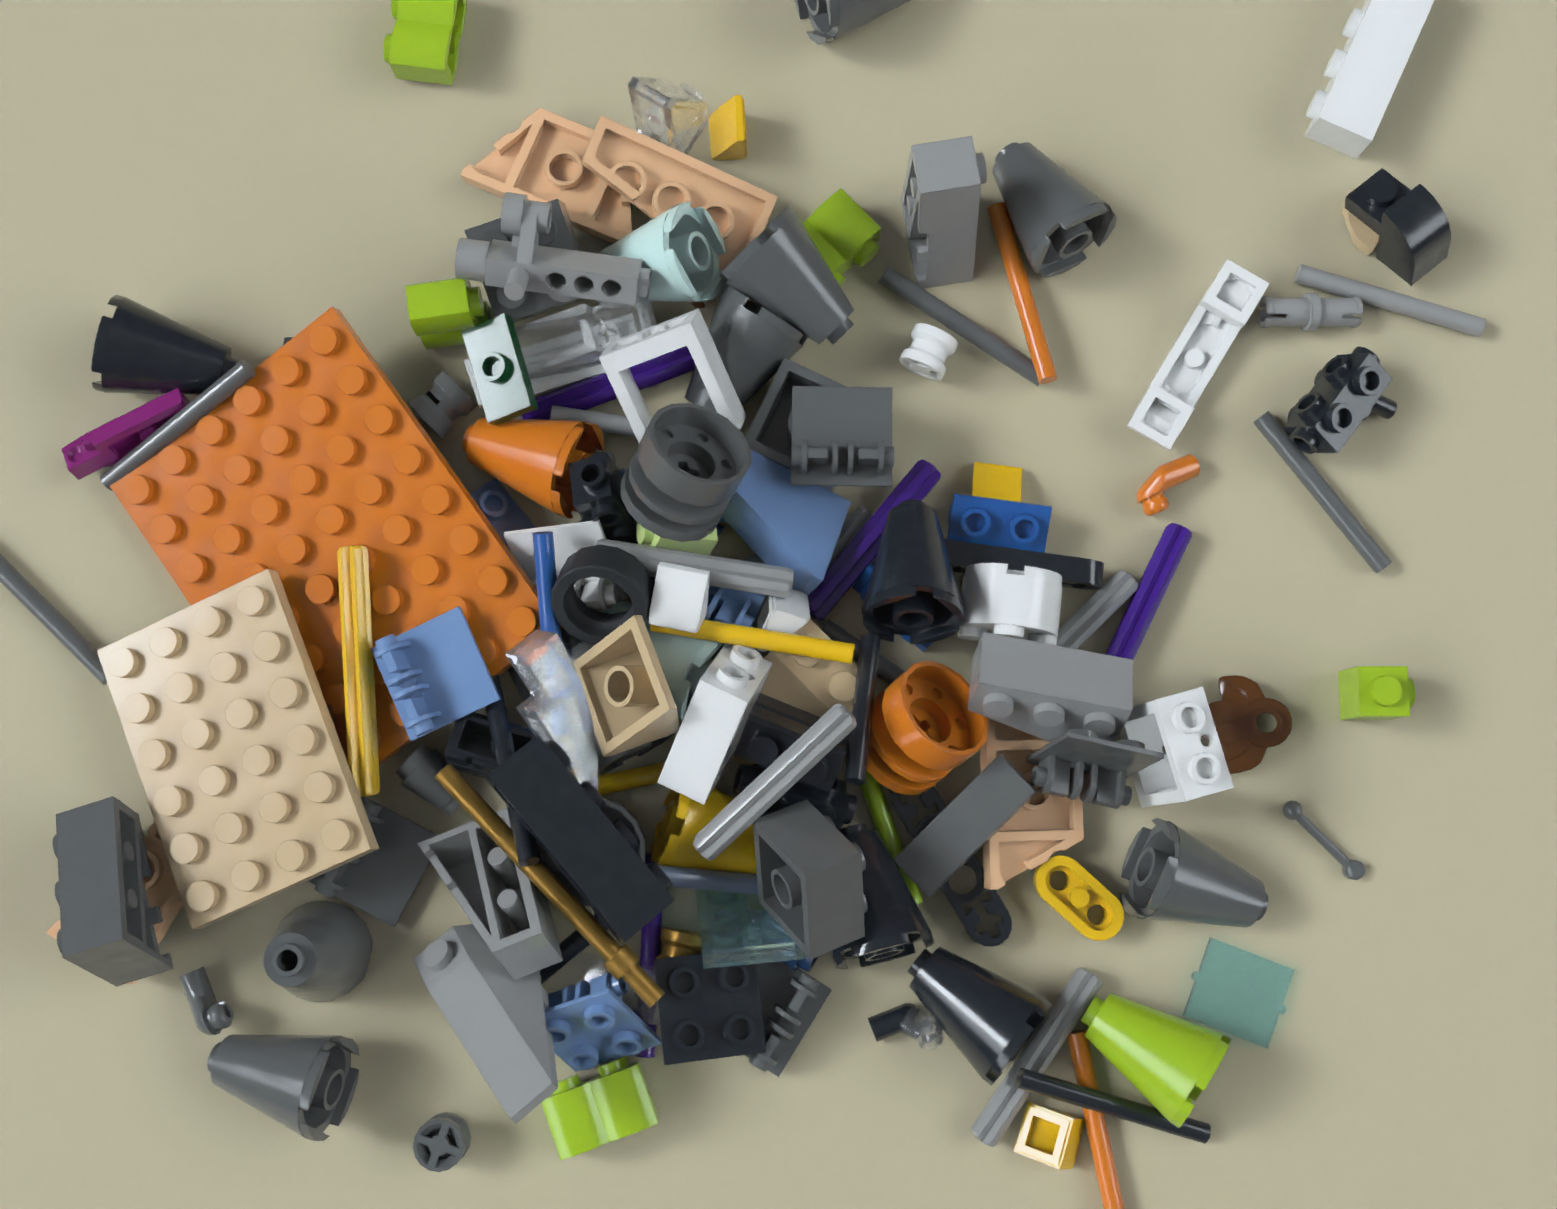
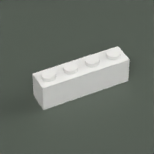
[1305,0,1434,159]

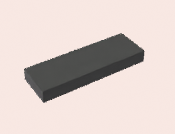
[893,754,1038,897]

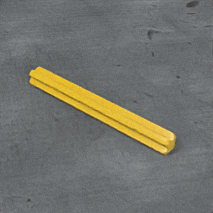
[337,545,380,797]

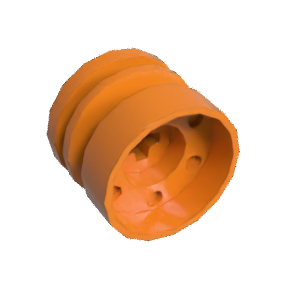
[867,661,989,796]

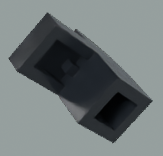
[1345,168,1451,286]

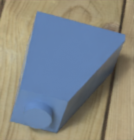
[722,449,851,596]

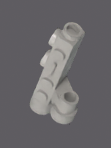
[455,192,651,309]

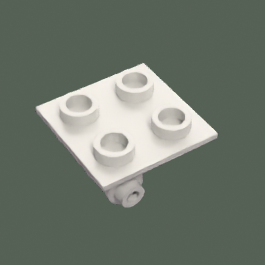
[504,520,628,611]

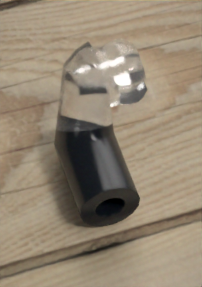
[868,1003,944,1050]

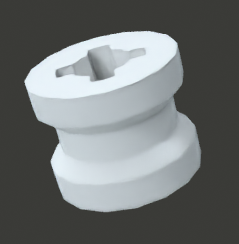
[899,323,959,381]

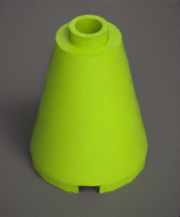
[1081,992,1232,1128]

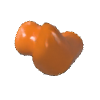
[1136,454,1200,517]

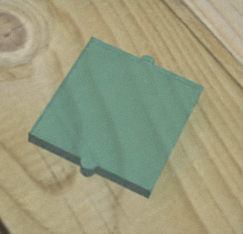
[1183,937,1294,1049]

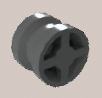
[413,1112,471,1172]

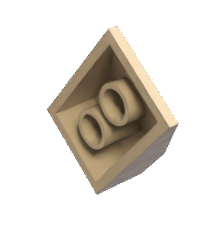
[733,619,877,765]

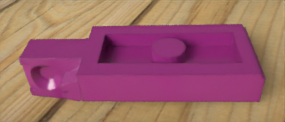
[62,388,190,480]

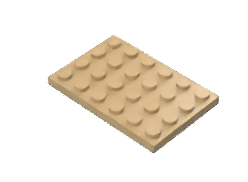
[97,569,379,930]

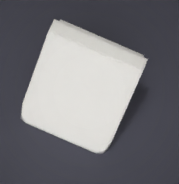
[649,561,710,633]
[754,589,811,652]

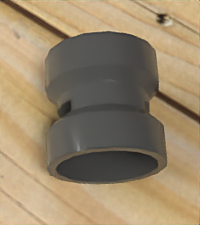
[408,371,477,439]

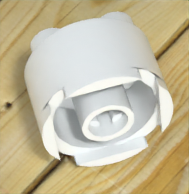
[957,563,1062,645]

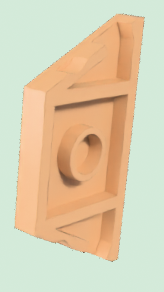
[461,108,632,243]
[980,718,1084,890]

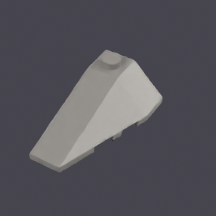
[413,924,558,1124]

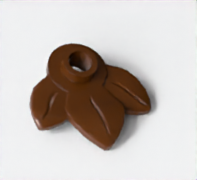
[1202,675,1292,774]

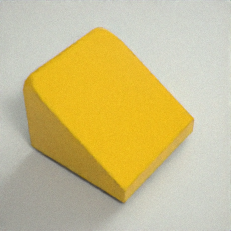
[709,95,747,161]
[970,461,1022,502]
[1014,1102,1085,1170]

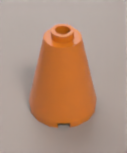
[462,417,605,519]

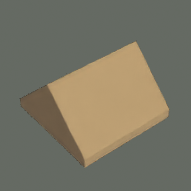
[570,615,679,757]

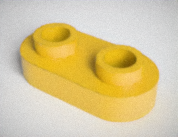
[1033,855,1124,941]

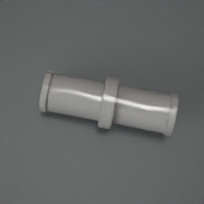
[1258,293,1363,331]

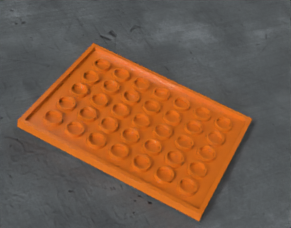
[110,307,563,766]

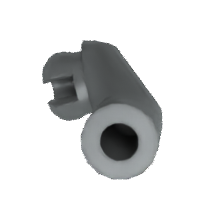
[179,967,234,1035]

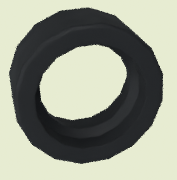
[551,545,654,645]

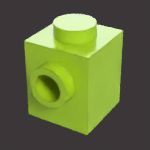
[1338,666,1415,720]

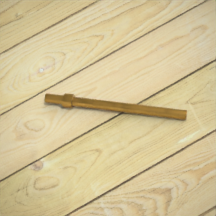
[434,763,665,1008]

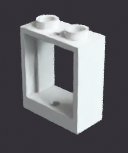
[599,308,746,443]
[657,644,773,805]
[1119,687,1234,808]

